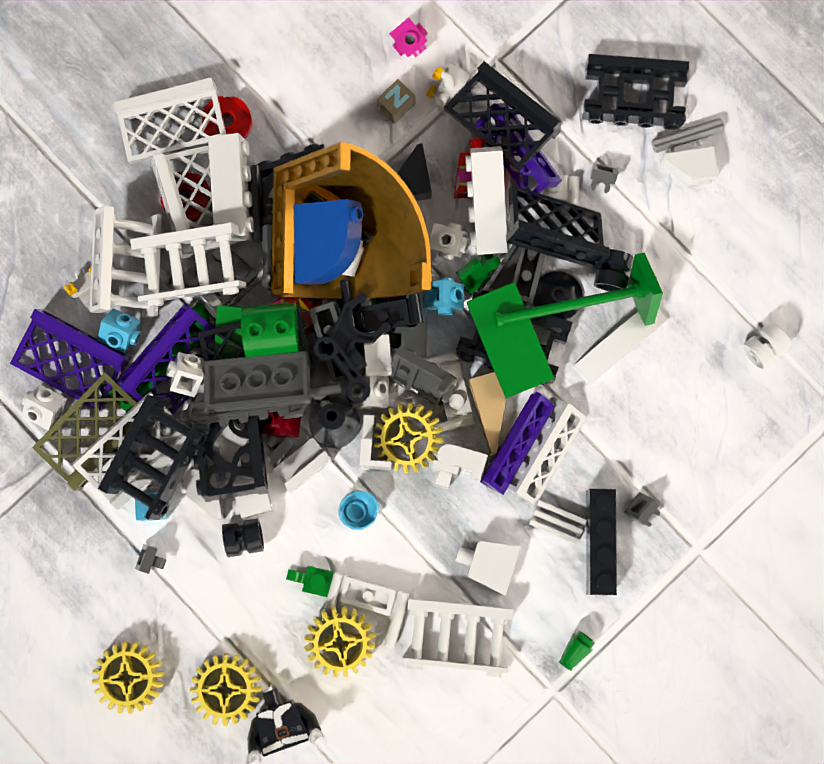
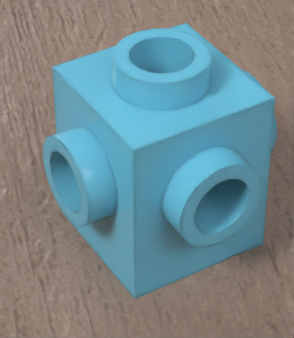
[424,277,464,316]
[97,308,141,353]

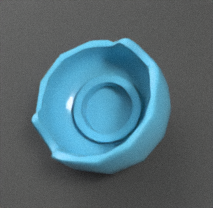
[338,490,379,530]

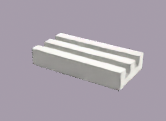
[528,500,587,544]

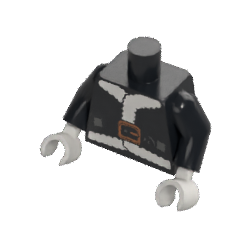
[246,688,328,764]

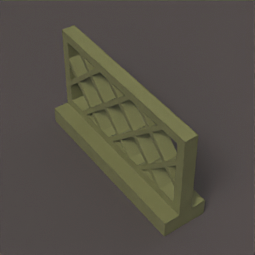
[32,373,137,491]

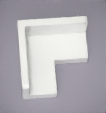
[359,415,395,471]

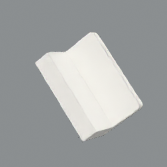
[273,438,332,494]

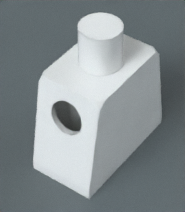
[455,541,521,595]

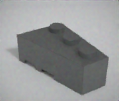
[481,245,545,308]

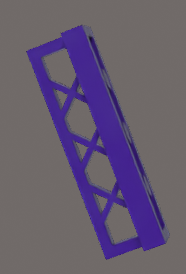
[475,103,562,194]
[480,392,555,495]

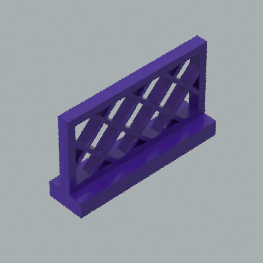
[117,303,215,415]
[10,309,131,412]

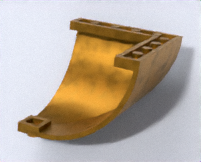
[271,142,432,299]

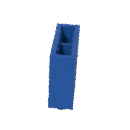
[294,199,363,285]

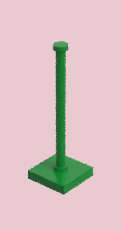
[493,252,663,328]

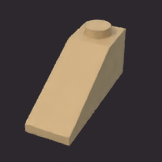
[468,372,506,456]

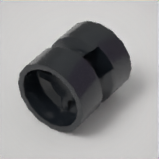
[593,249,633,292]
[222,518,264,558]

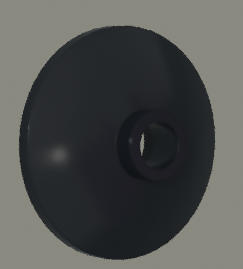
[533,271,583,320]

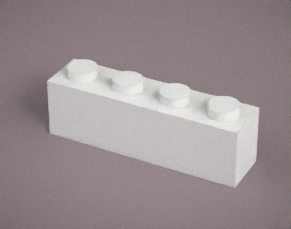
[208,133,254,242]
[465,146,508,255]
[209,420,274,520]

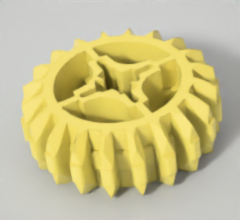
[373,402,444,473]
[304,606,376,678]
[91,641,164,714]
[189,653,262,726]

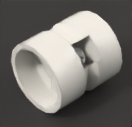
[742,322,792,370]

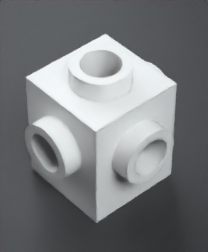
[429,221,470,260]
[167,352,204,397]
[352,371,389,410]
[22,384,67,430]

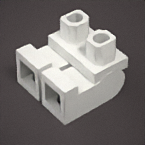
[432,444,488,490]

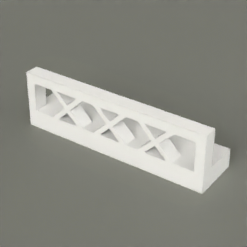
[507,397,586,505]

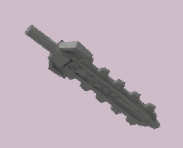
[180,382,342,429]

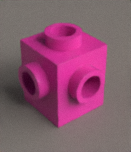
[389,17,429,58]

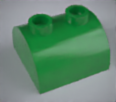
[241,302,300,357]

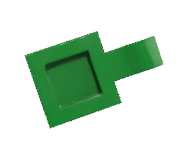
[456,254,501,295]
[286,566,333,597]

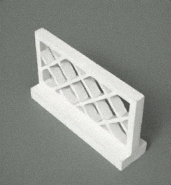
[113,77,226,164]
[151,145,241,259]
[72,392,186,511]

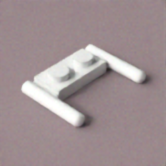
[504,169,580,231]
[419,350,475,435]
[321,572,410,648]

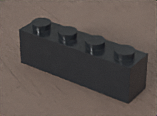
[586,489,617,595]

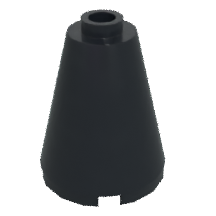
[309,397,360,449]

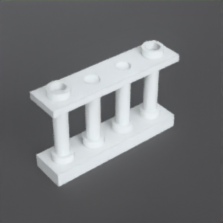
[90,205,164,319]
[130,222,247,307]
[402,599,514,678]

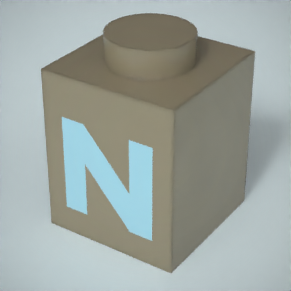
[376,79,416,124]

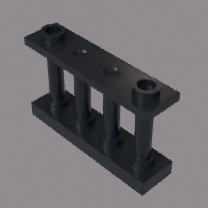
[98,395,209,520]

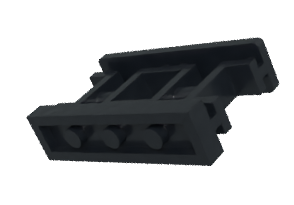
[582,54,689,130]
[456,292,573,386]

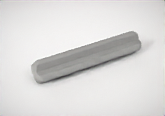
[651,118,725,153]

